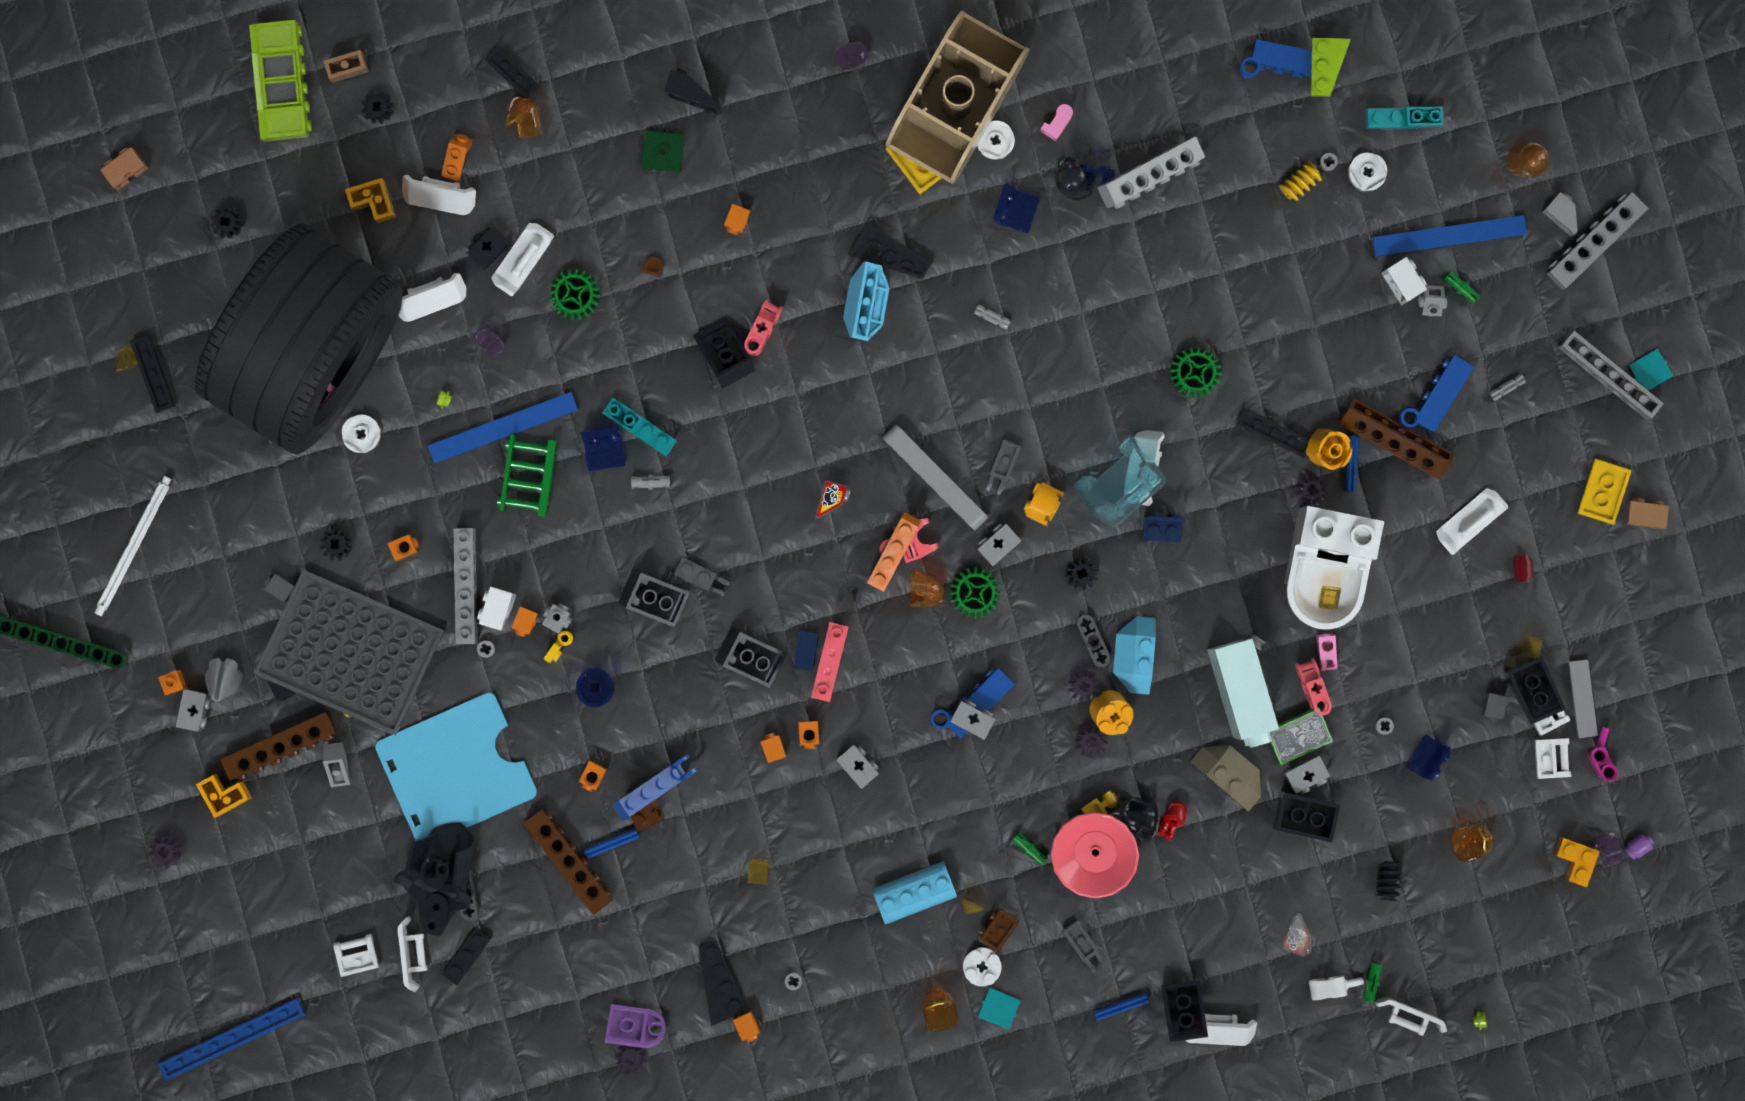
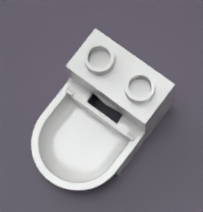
[1284,506,1384,629]

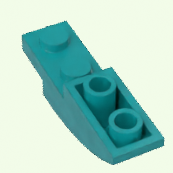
[1365,107,1444,130]
[602,398,677,457]

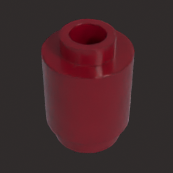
[1513,555,1534,582]

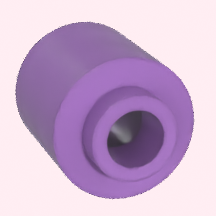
[1624,833,1654,860]

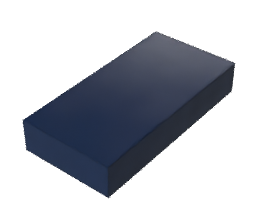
[794,631,818,671]

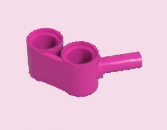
[1587,727,1618,781]

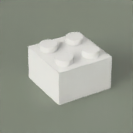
[1381,257,1427,306]
[477,587,516,631]

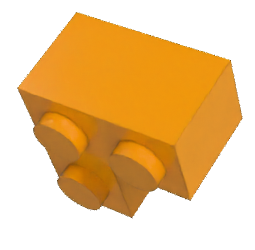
[345,178,396,223]
[196,774,252,818]
[1552,837,1600,887]

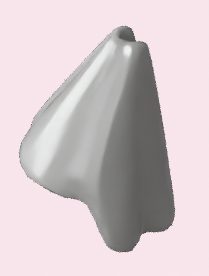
[205,658,243,702]

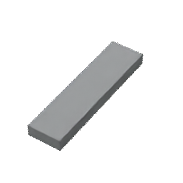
[1568,660,1598,738]

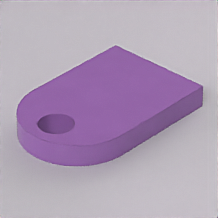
[605,1004,666,1048]

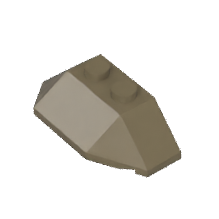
[1190,745,1261,812]

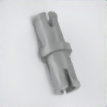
[631,474,670,490]

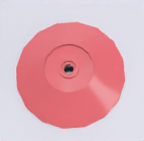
[1051,812,1139,898]

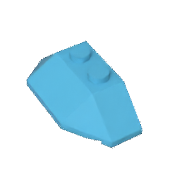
[843,262,890,341]
[1113,616,1156,694]

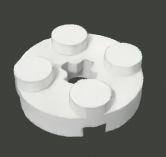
[977,121,1015,160]
[1348,153,1387,192]
[342,415,381,453]
[963,947,1001,986]

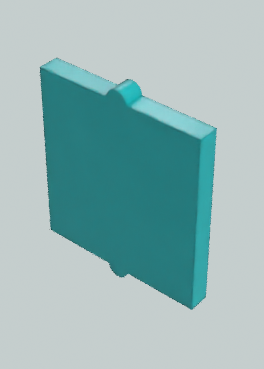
[1628,349,1673,391]
[978,988,1021,1030]

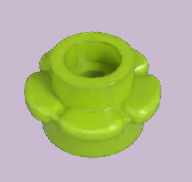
[436,390,452,408]
[1473,1011,1487,1030]

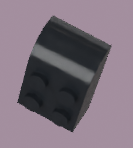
[1273,791,1340,842]

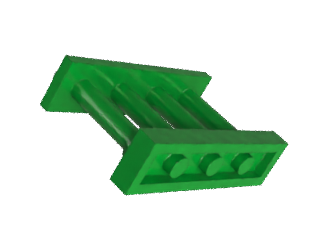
[497,434,558,517]

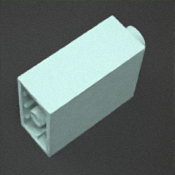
[1207,639,1279,748]

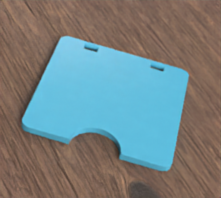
[375,693,537,840]

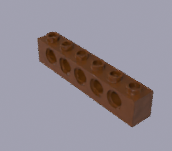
[1339,398,1454,480]
[221,712,338,782]
[523,809,613,915]

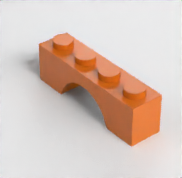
[867,512,921,592]

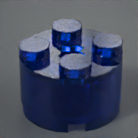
[576,668,616,707]

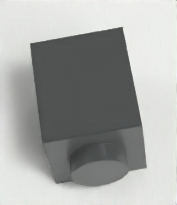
[264,574,295,603]
[1481,693,1508,723]

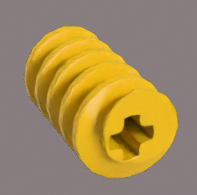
[1279,161,1322,201]

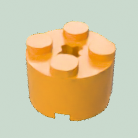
[1306,429,1352,470]
[1024,482,1064,527]
[1089,690,1133,735]

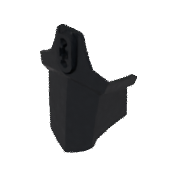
[393,823,475,936]

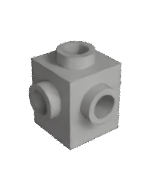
[1418,285,1447,316]
[542,603,572,634]

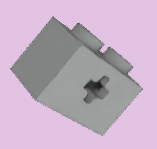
[977,524,1021,567]
[176,689,212,732]
[950,699,996,740]
[836,744,879,789]
[1283,755,1330,795]

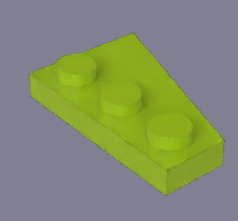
[1310,38,1351,97]

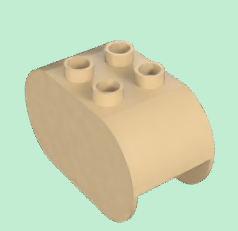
[885,11,1030,184]

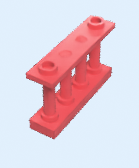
[811,622,849,702]

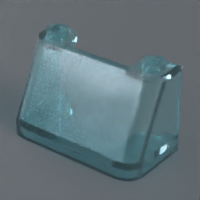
[1074,435,1166,527]

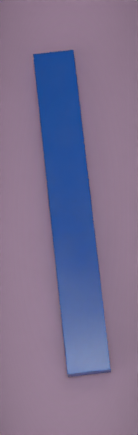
[1372,215,1527,257]
[428,392,578,464]
[157,998,306,1081]

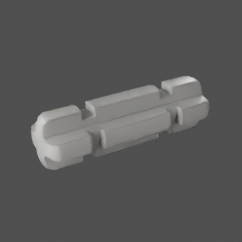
[974,305,1011,329]
[1490,374,1526,400]

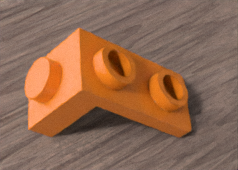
[441,134,473,182]

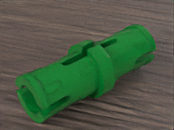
[1444,271,1481,304]
[1011,831,1048,866]
[1362,962,1383,1003]

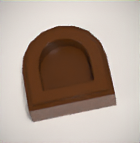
[642,256,663,278]

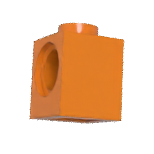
[724,204,751,235]
[388,534,420,562]
[511,607,539,637]
[158,670,187,695]
[798,721,820,749]
[760,733,787,763]
[579,761,607,792]
[733,1010,760,1042]

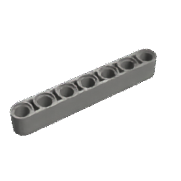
[882,424,988,531]

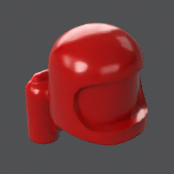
[1157,801,1188,841]

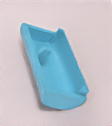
[872,861,957,925]

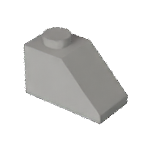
[1542,192,1578,236]
[323,742,350,788]

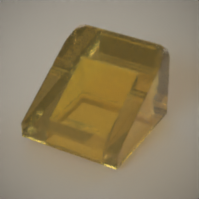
[116,346,138,372]
[1318,586,1341,610]
[1525,636,1543,658]
[748,859,769,885]
[962,899,984,915]

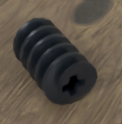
[1376,861,1403,901]

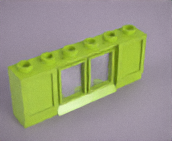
[249,20,312,142]

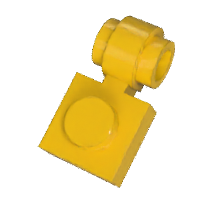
[543,631,573,663]
[1081,790,1119,814]

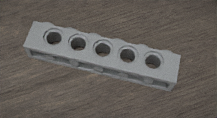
[1097,136,1205,209]
[1547,192,1649,290]
[1558,331,1664,420]
[454,528,478,644]

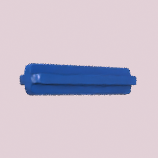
[1345,435,1359,492]
[584,829,639,859]
[1094,993,1149,1021]

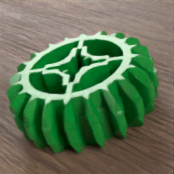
[549,268,601,320]
[1170,346,1222,398]
[949,567,1001,619]

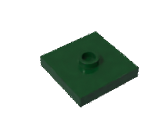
[642,131,684,173]

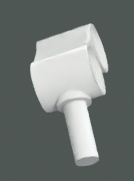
[1309,976,1364,1000]

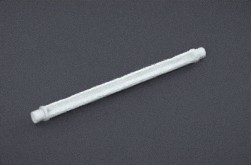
[94,476,172,616]

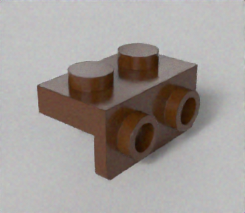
[622,794,664,832]
[978,908,1020,953]

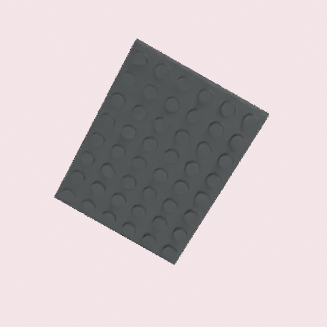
[254,570,444,736]

